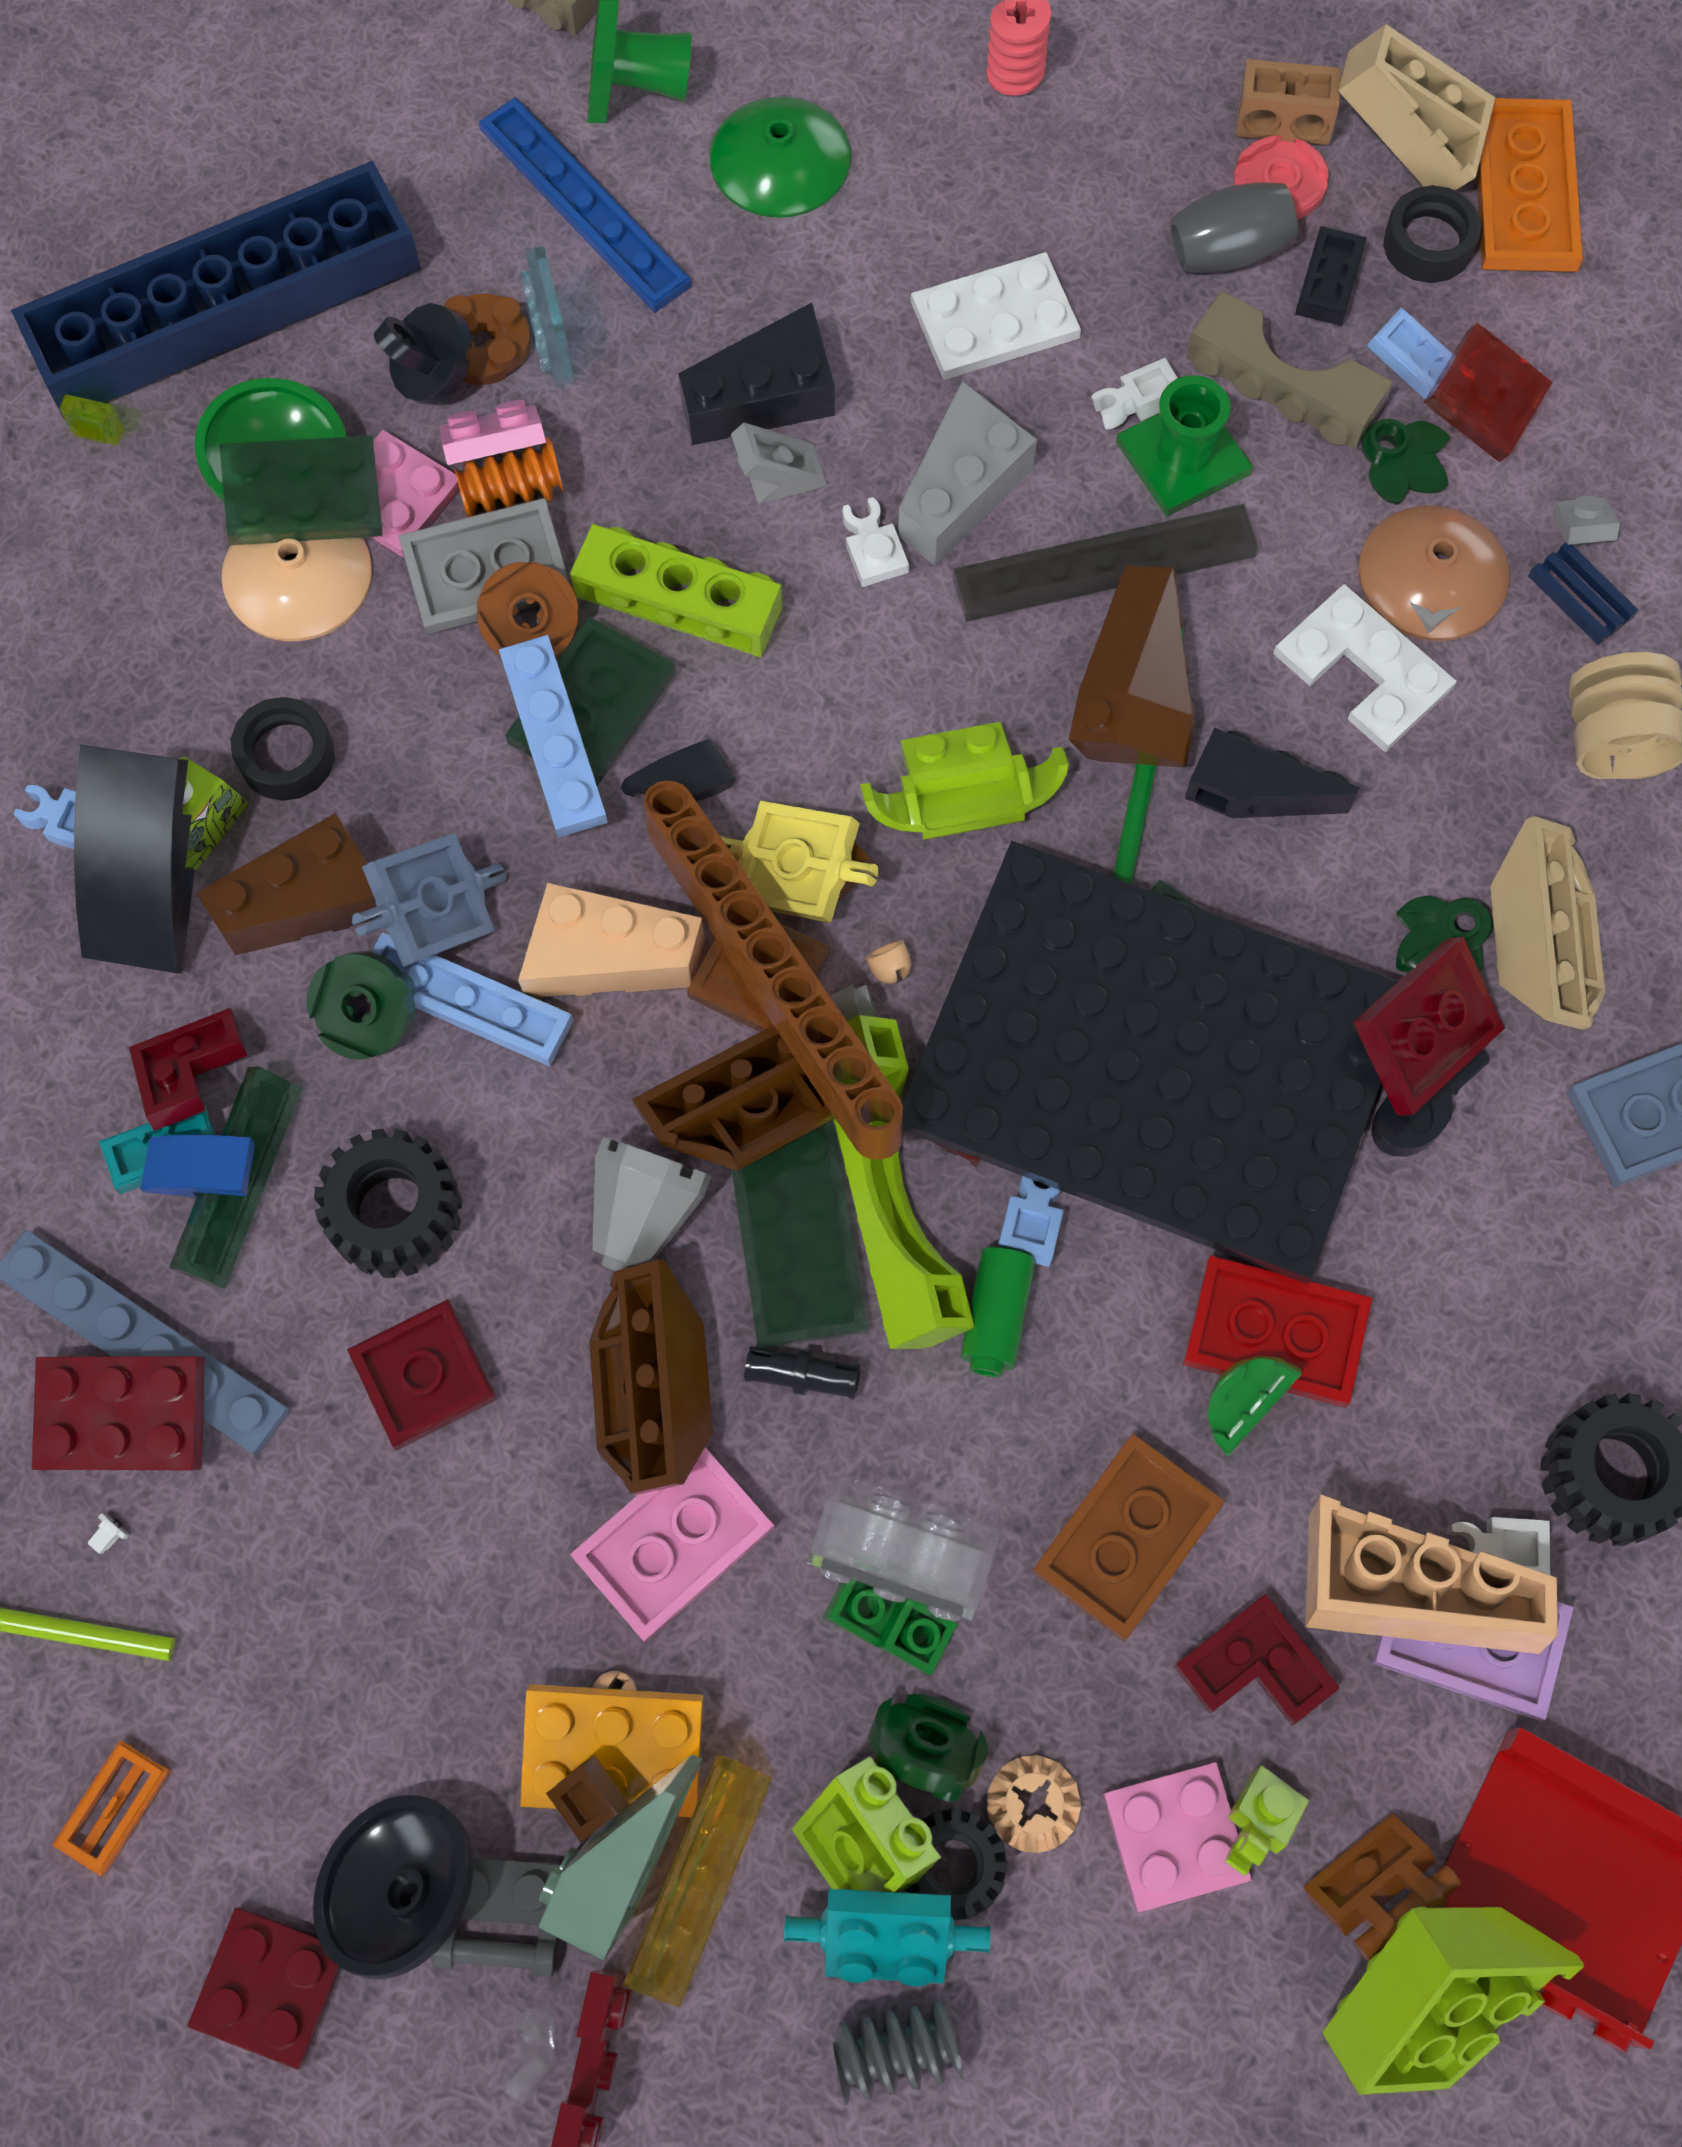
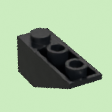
[1185,727,1360,818]

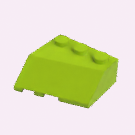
[1322,1907,1585,2095]

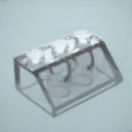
[807,1471,1003,1621]

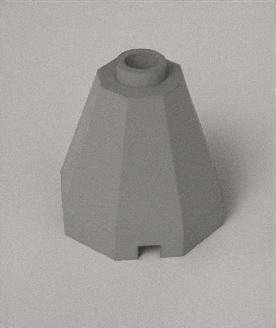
[592,1137,712,1271]

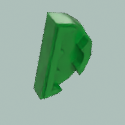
[1208,1356,1302,1456]

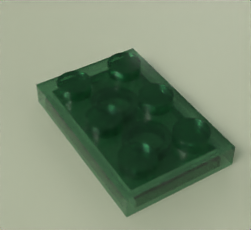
[219,436,383,545]
[505,617,676,786]

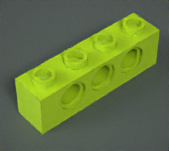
[570,524,783,658]

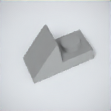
[731,423,827,504]

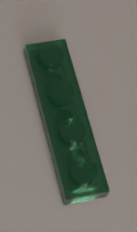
[169,1066,303,1289]

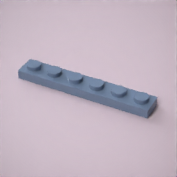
[0,1229,291,1457]

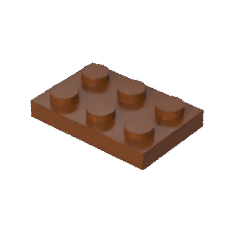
[1032,1433,1225,1642]

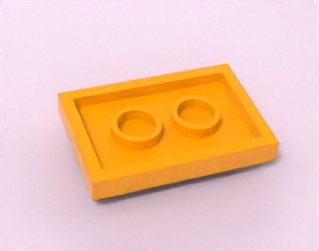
[520,1684,704,1818]

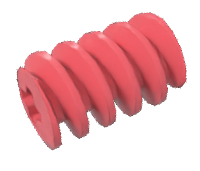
[986,0,1051,96]

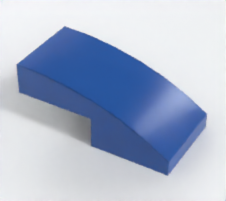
[140,1135,255,1197]

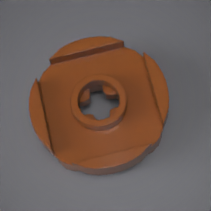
[444,293,531,385]
[477,562,578,657]

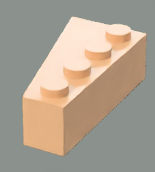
[1305,1494,1557,1654]

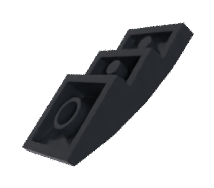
[74,744,195,974]

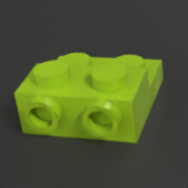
[792,1756,941,1893]

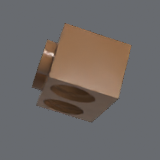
[1235,59,1342,145]

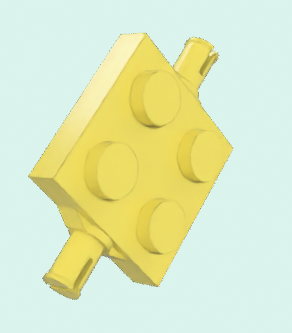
[720,801,878,923]

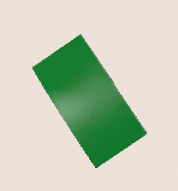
[822,1567,957,1676]

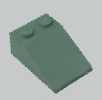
[538,1754,703,1961]

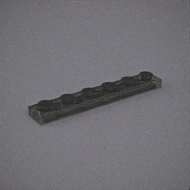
[953,504,1258,622]

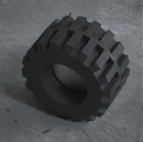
[314,1129,462,1278]
[1540,1393,1682,1546]

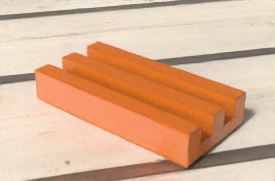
[52,1740,171,1876]

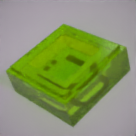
[59,394,124,446]

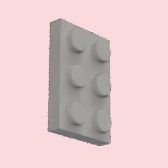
[398,498,570,635]

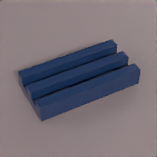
[1528,542,1639,645]

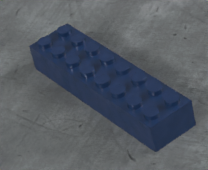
[11,160,421,419]

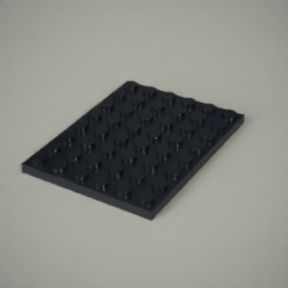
[902,840,1399,1285]

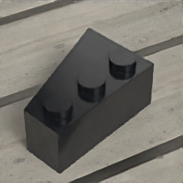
[678,302,835,445]

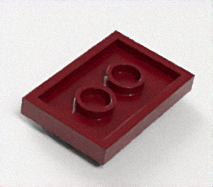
[1353,937,1505,1115]
[32,1356,205,1471]

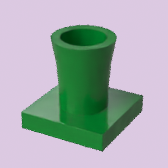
[587,0,692,123]
[1116,375,1253,517]

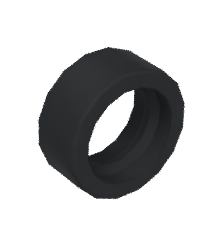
[1383,185,1481,283]
[230,697,335,801]

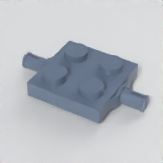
[352,833,506,967]

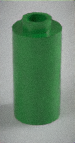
[960,1247,1035,1378]

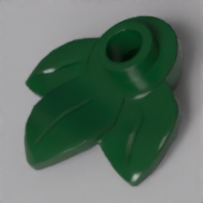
[1361,419,1450,505]
[1396,896,1492,973]

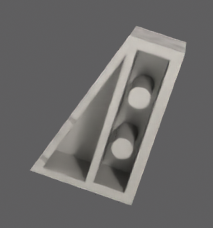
[898,381,1037,566]

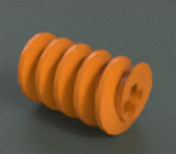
[454,436,564,517]

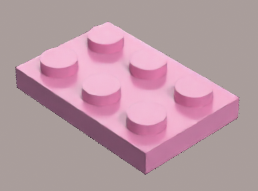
[570,1447,775,1644]

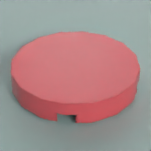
[1233,136,1329,219]

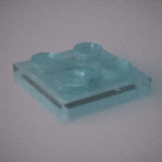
[520,246,574,387]

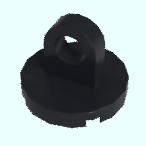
[374,303,472,404]

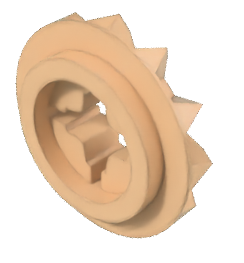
[987,1755,1081,1853]

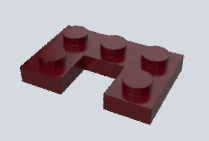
[551,1969,632,2147]

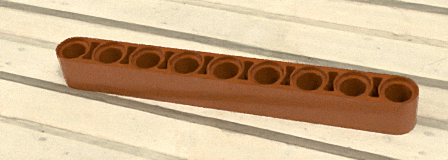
[644,781,903,1160]

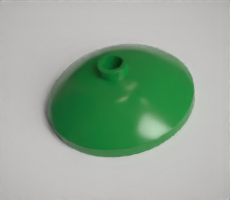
[710,97,851,218]
[195,378,348,518]

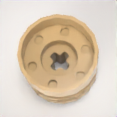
[1568,652,1682,779]

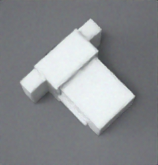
[87,1513,130,1554]

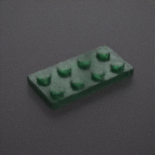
[731,1120,867,1349]

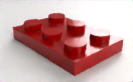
[1182,1255,1372,1408]

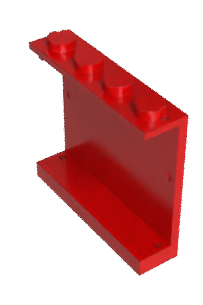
[1444,1727,1682,2053]

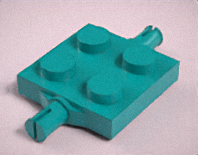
[784,1889,991,1987]

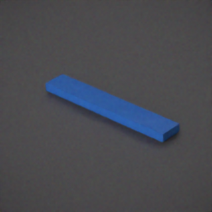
[478,97,692,313]

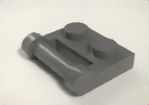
[433,1858,561,1977]

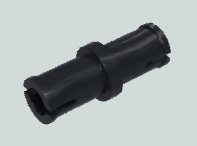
[744,1345,861,1400]

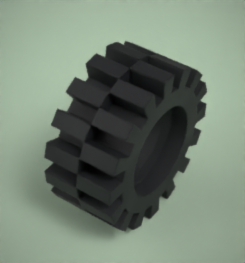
[906,1808,1008,1921]

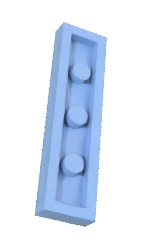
[499,635,608,838]
[372,932,574,1067]

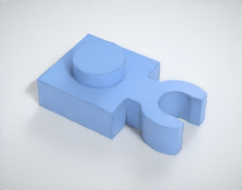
[13,785,76,849]
[997,1176,1064,1267]

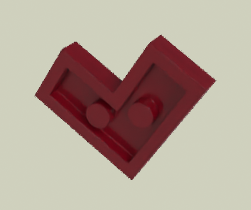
[129,1008,247,1131]
[1173,1594,1340,1726]

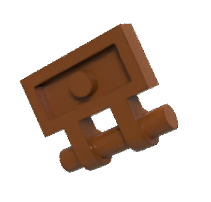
[1303,1813,1462,1962]

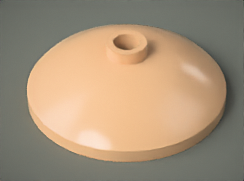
[222,507,372,641]

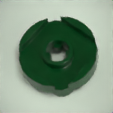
[306,951,415,1060]
[869,1694,988,1801]

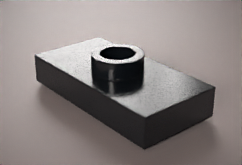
[1295,226,1367,326]

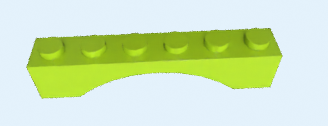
[833,1015,974,1349]

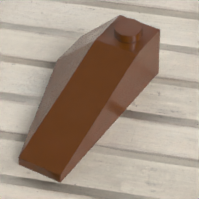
[1069,566,1195,768]

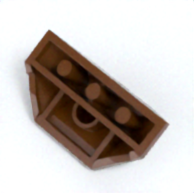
[632,1025,833,1171]
[589,1259,713,1495]

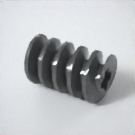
[833,2001,964,2105]

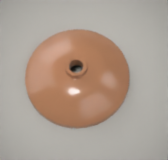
[1358,505,1510,641]

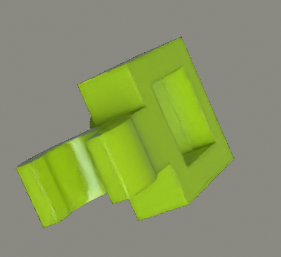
[1225,1765,1309,1876]

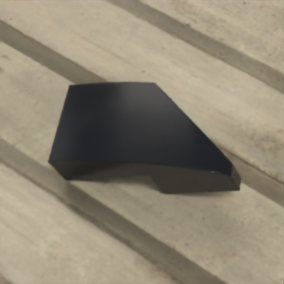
[620,738,736,801]

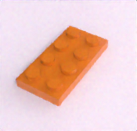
[1476,98,1583,272]

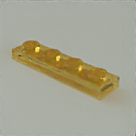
[623,1754,772,2008]

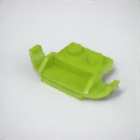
[860,722,1069,840]

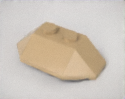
[1490,816,1605,1030]

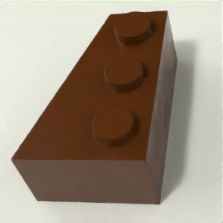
[196,813,377,955]

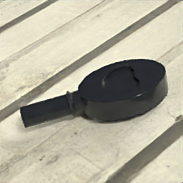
[1371,1050,1489,1157]

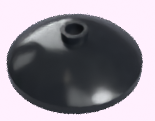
[313,1795,474,1980]

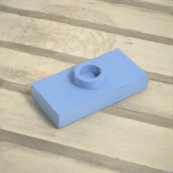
[1367,307,1473,411]

